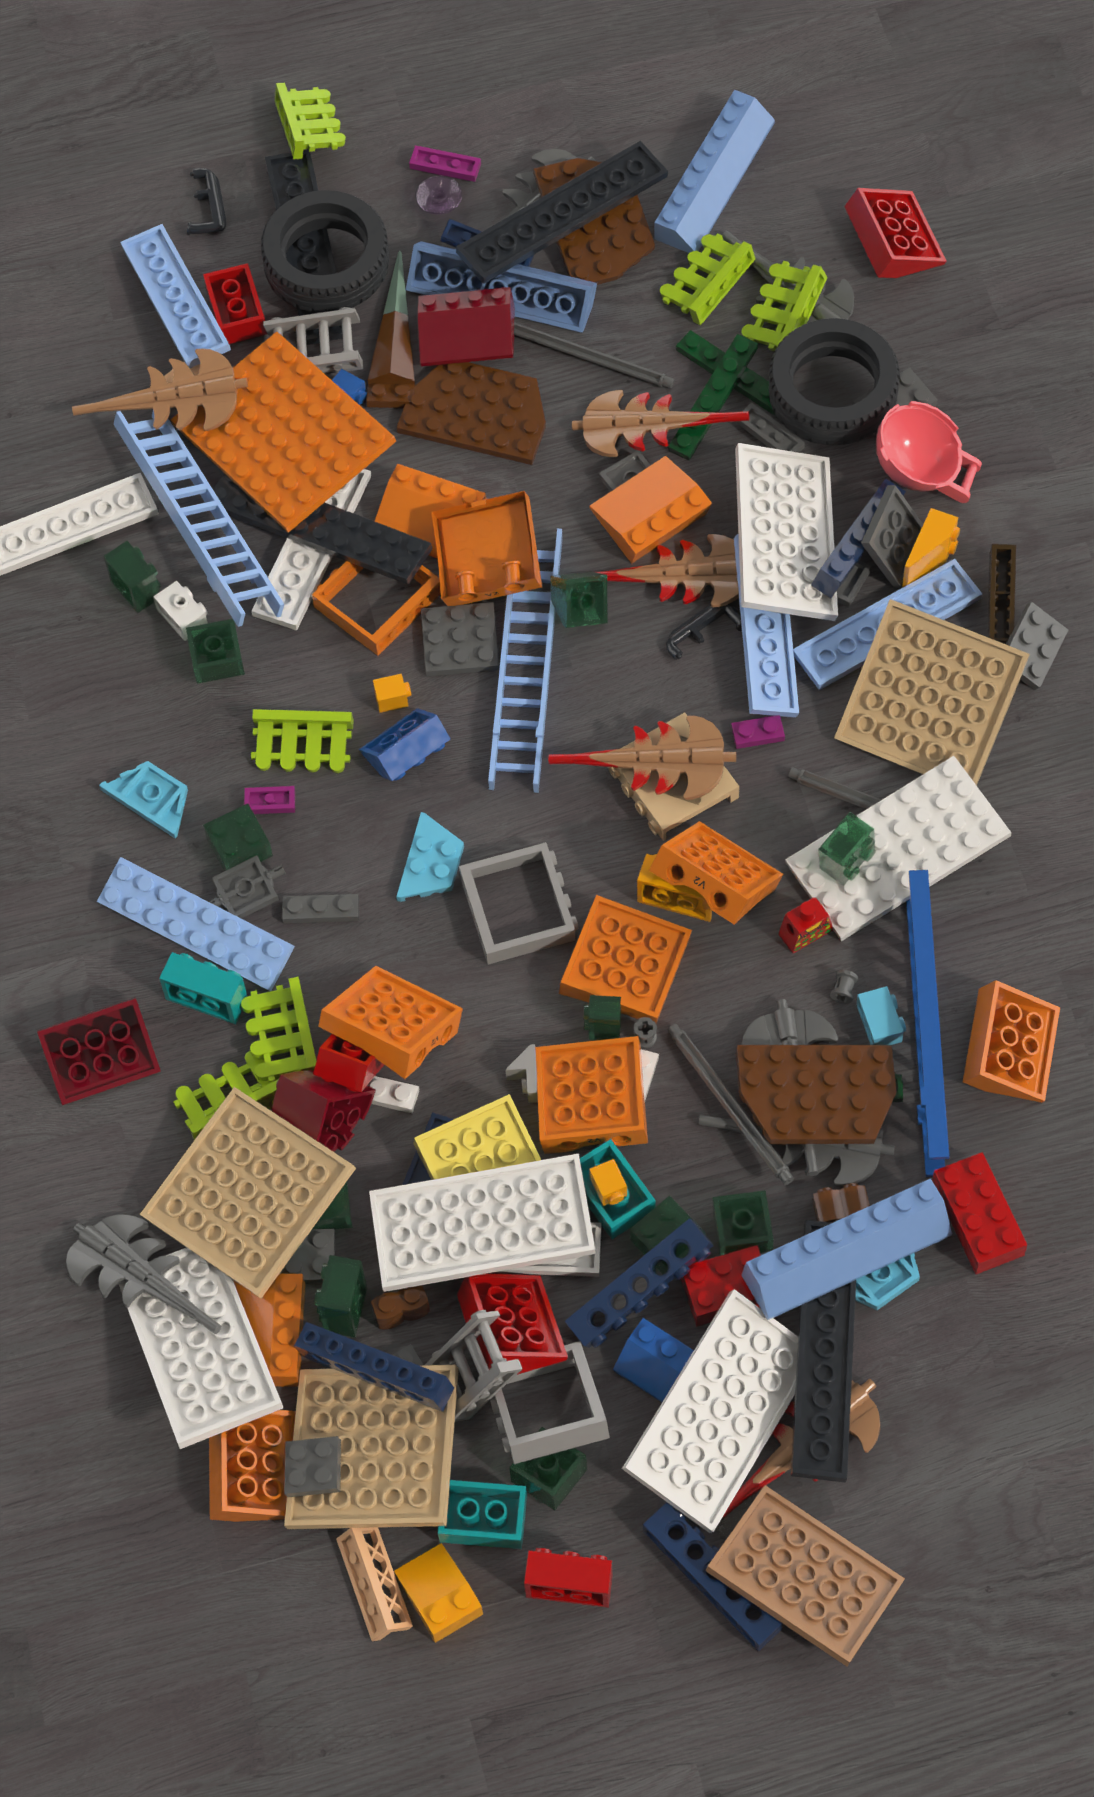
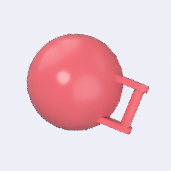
[876,401,982,503]

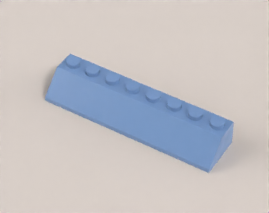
[654,90,775,253]
[406,241,597,332]
[742,1178,952,1320]

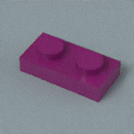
[731,715,785,749]
[244,786,295,815]

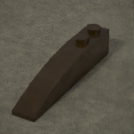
[988,544,1016,644]

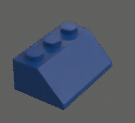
[359,708,450,781]
[613,1318,694,1402]

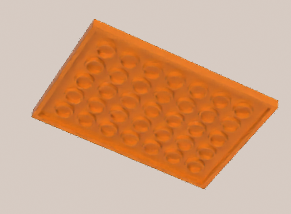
[171,332,396,533]

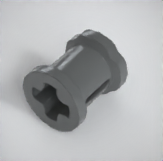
[830,970,858,1004]
[634,1017,657,1049]

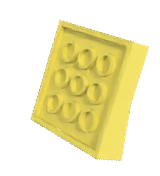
[414,1094,541,1180]

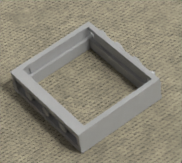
[459,842,579,965]
[490,1341,610,1464]

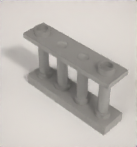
[263,307,363,374]
[424,1310,523,1422]

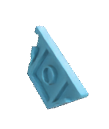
[99,761,188,838]
[397,812,464,902]
[855,1253,920,1310]

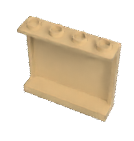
[608,713,739,841]

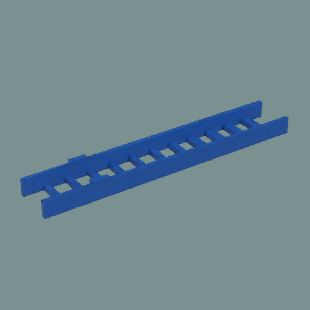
[906,870,949,1177]

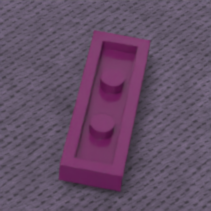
[409,145,481,182]

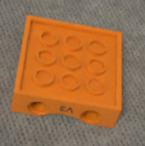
[432,491,542,606]
[649,821,783,925]
[559,895,692,1023]
[318,966,463,1079]
[535,1036,648,1154]

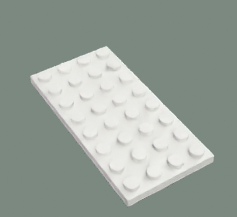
[735,443,838,621]
[785,756,1011,941]
[369,1154,596,1292]
[119,1248,283,1449]
[622,1289,798,1533]

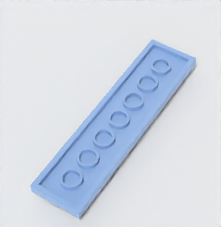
[120,224,231,368]
[734,534,799,717]
[793,559,982,690]
[97,857,295,991]

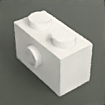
[153,581,208,641]

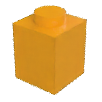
[373,674,411,713]
[590,1159,627,1206]

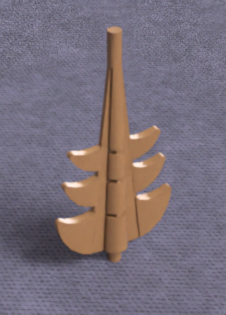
[72,349,248,431]

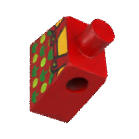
[779,897,833,954]

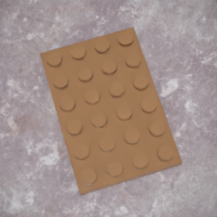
[706,1485,905,1667]

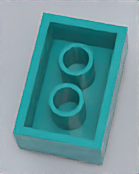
[159,952,248,1025]
[580,1139,656,1239]
[438,1480,527,1549]

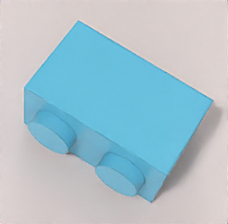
[856,986,906,1045]

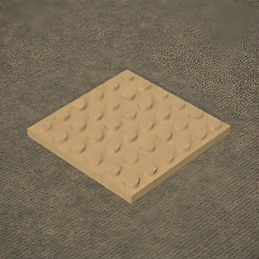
[834,599,1030,786]
[140,1087,356,1298]
[284,1365,459,1529]

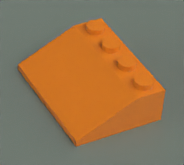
[589,456,712,564]
[375,464,486,558]
[963,980,1060,1103]
[233,1273,306,1387]
[209,1410,296,1522]

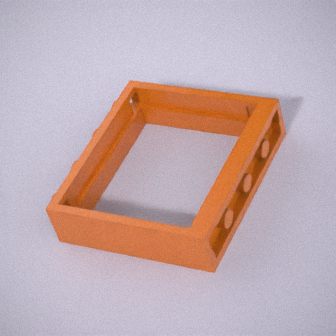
[312,561,441,656]

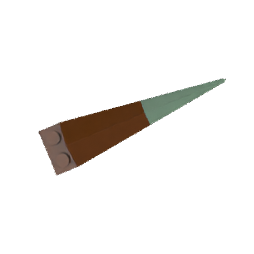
[367,251,415,408]

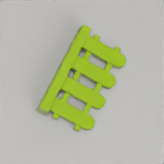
[275,83,346,159]
[660,233,755,326]
[741,261,827,351]
[251,709,354,773]
[241,977,316,1084]
[173,1051,279,1140]

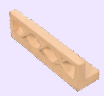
[336,1527,413,1641]

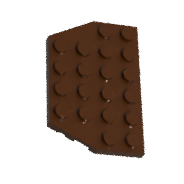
[533,158,655,285]
[396,362,546,465]
[736,1045,897,1144]

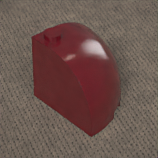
[272,1070,376,1152]

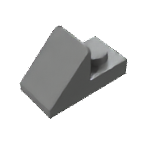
[505,1044,538,1103]

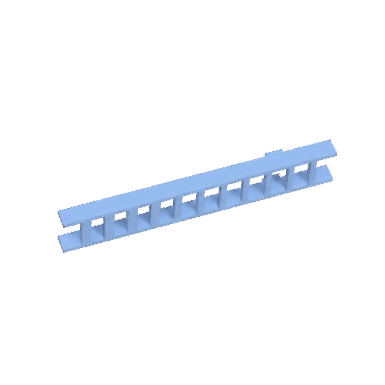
[114,410,284,627]
[488,528,562,793]

